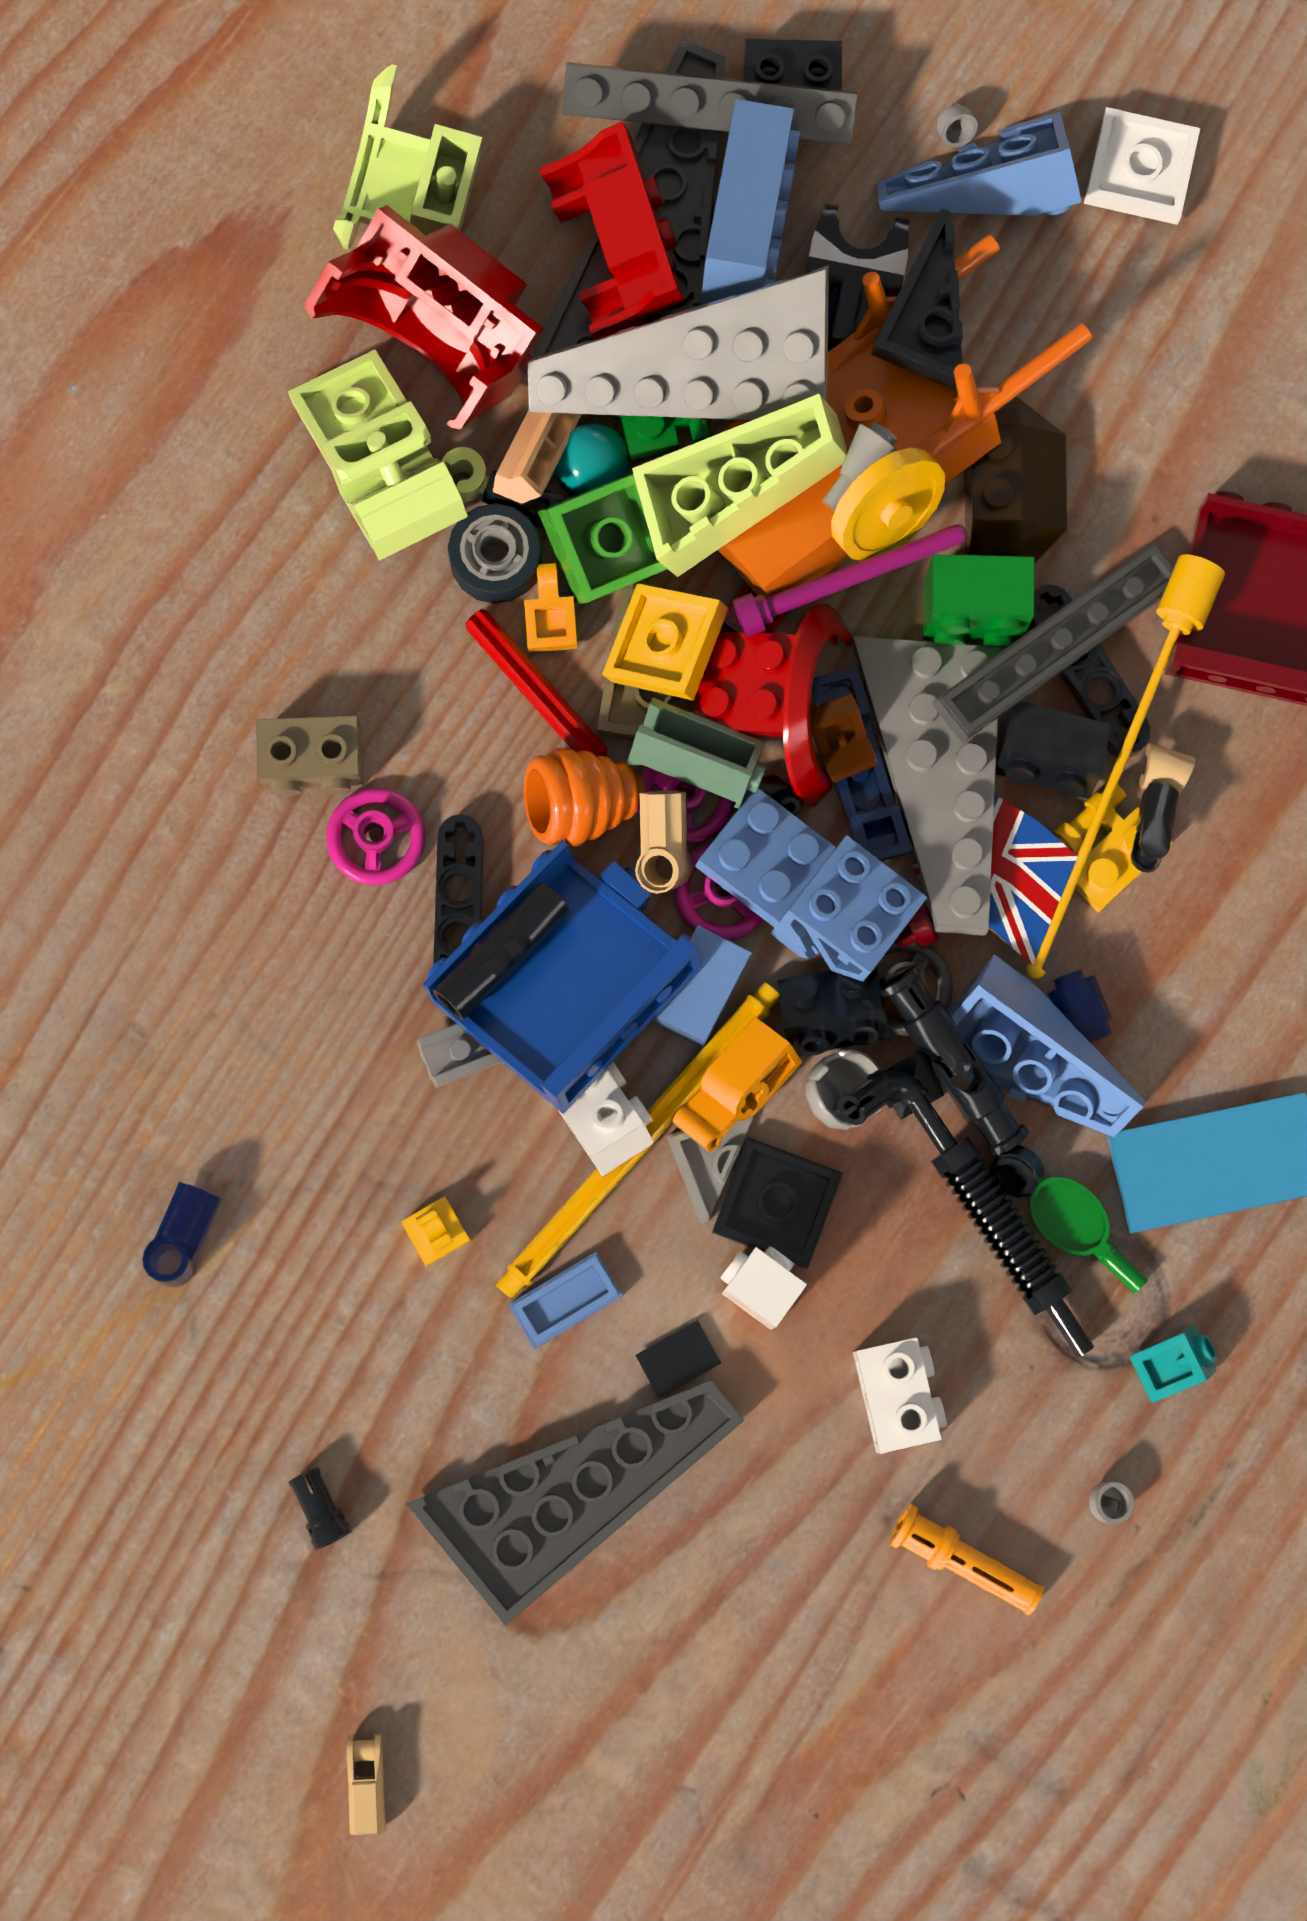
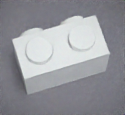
[557,1062,653,1177]
[720,1246,807,1330]
[853,1337,947,1454]

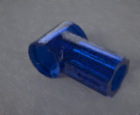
[142,1182,221,1288]

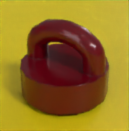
[894,902,940,949]

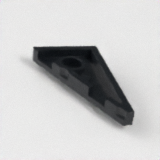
[871,208,963,390]

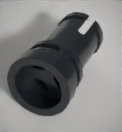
[288,1467,353,1550]

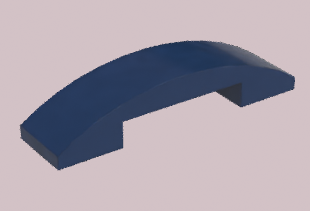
[811,667,912,861]

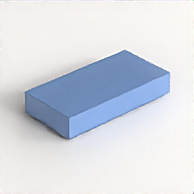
[509,1252,623,1349]

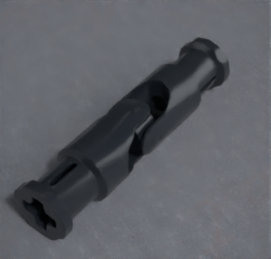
[878,964,1029,1157]

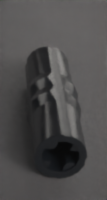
[432,882,571,1021]

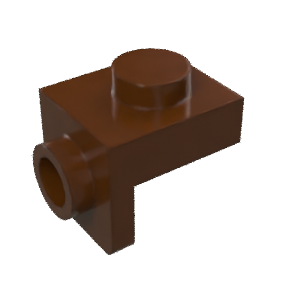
[810,693,878,782]

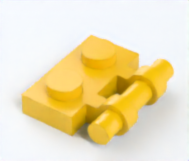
[1052,784,1173,913]

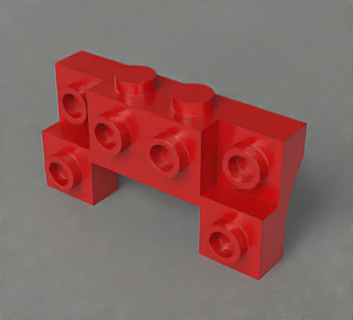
[539,121,685,340]

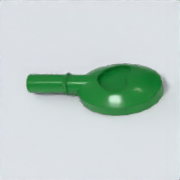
[1029,1177,1148,1294]

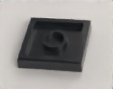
[712,1137,843,1269]

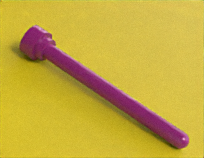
[732,524,967,638]

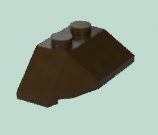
[965,396,1067,564]

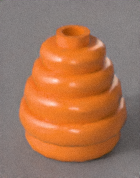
[523,748,646,848]

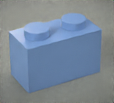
[652,925,752,1048]

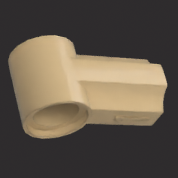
[635,791,693,894]

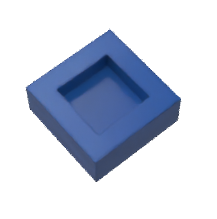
[599,861,651,913]

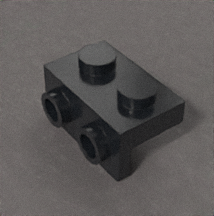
[778,964,892,1056]

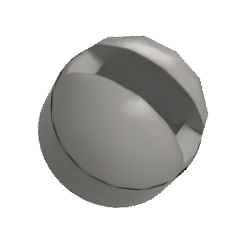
[936,103,978,148]
[1088,1481,1134,1524]

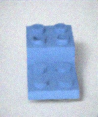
[695,788,927,981]

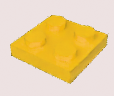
[602,583,729,700]

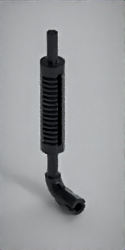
[838,1070,1094,1357]

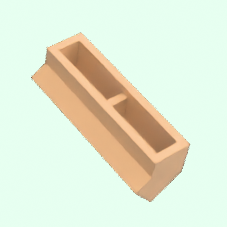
[493,410,582,503]

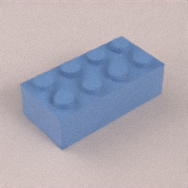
[700,99,800,305]

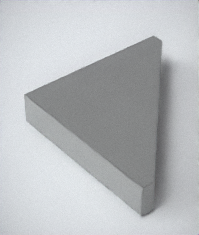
[667,1116,754,1225]

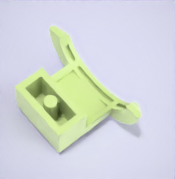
[333,64,482,250]

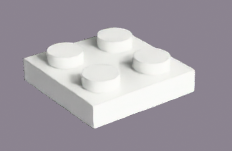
[1084,107,1200,225]

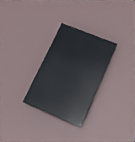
[635,1320,721,1398]

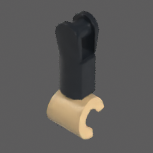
[1130,743,1196,873]

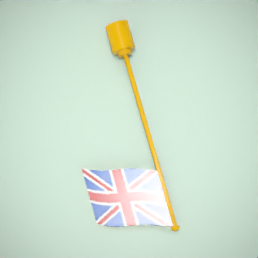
[912,554,1225,979]

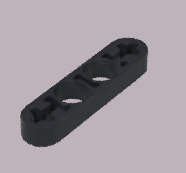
[1029,585,1151,757]
[433,814,484,965]

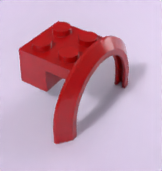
[693,604,853,807]

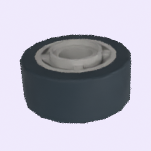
[448,503,542,604]

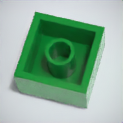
[922,554,1034,649]

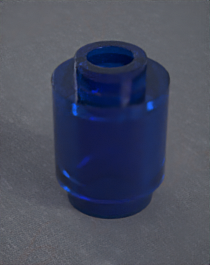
[1048,969,1113,1043]

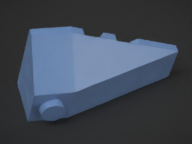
[876,112,1082,216]
[949,955,1146,1137]

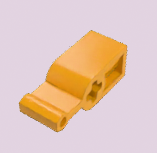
[672,1016,803,1153]

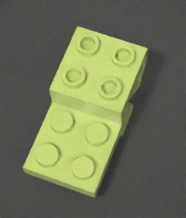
[288,349,468,561]

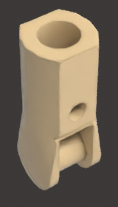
[347,1734,386,1835]

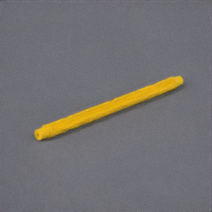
[495,982,780,1300]

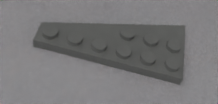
[406,1381,744,1626]

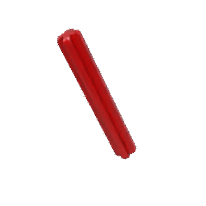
[465,609,608,757]

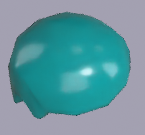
[553,423,630,494]

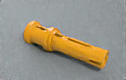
[888,1504,1044,1615]

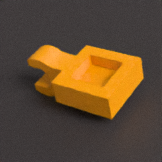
[524,563,577,653]

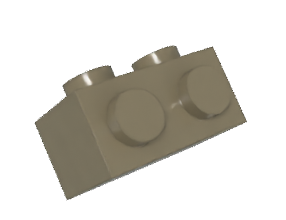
[256,716,363,796]

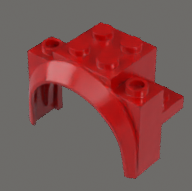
[304,205,543,430]

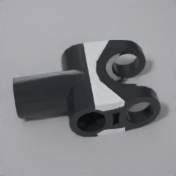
[805,204,909,352]

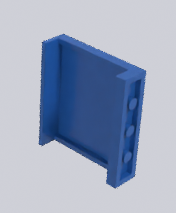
[423,840,702,1114]

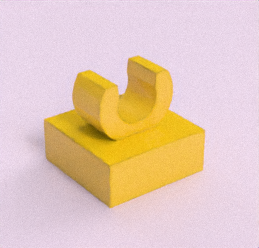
[401,1196,471,1267]

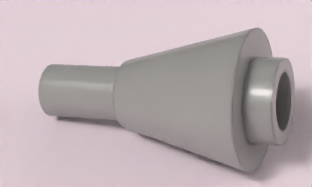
[822,421,898,511]

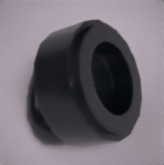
[990,1144,1044,1198]

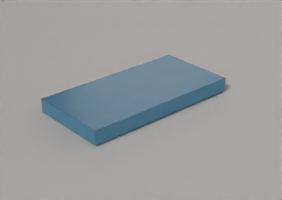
[1106,1092,1307,1234]

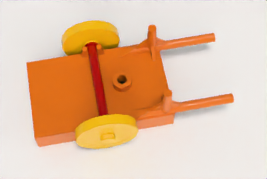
[718,235,1092,598]

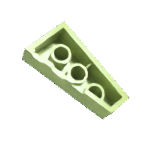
[632,394,848,577]

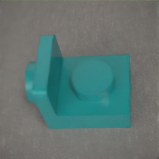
[1129,1325,1218,1403]

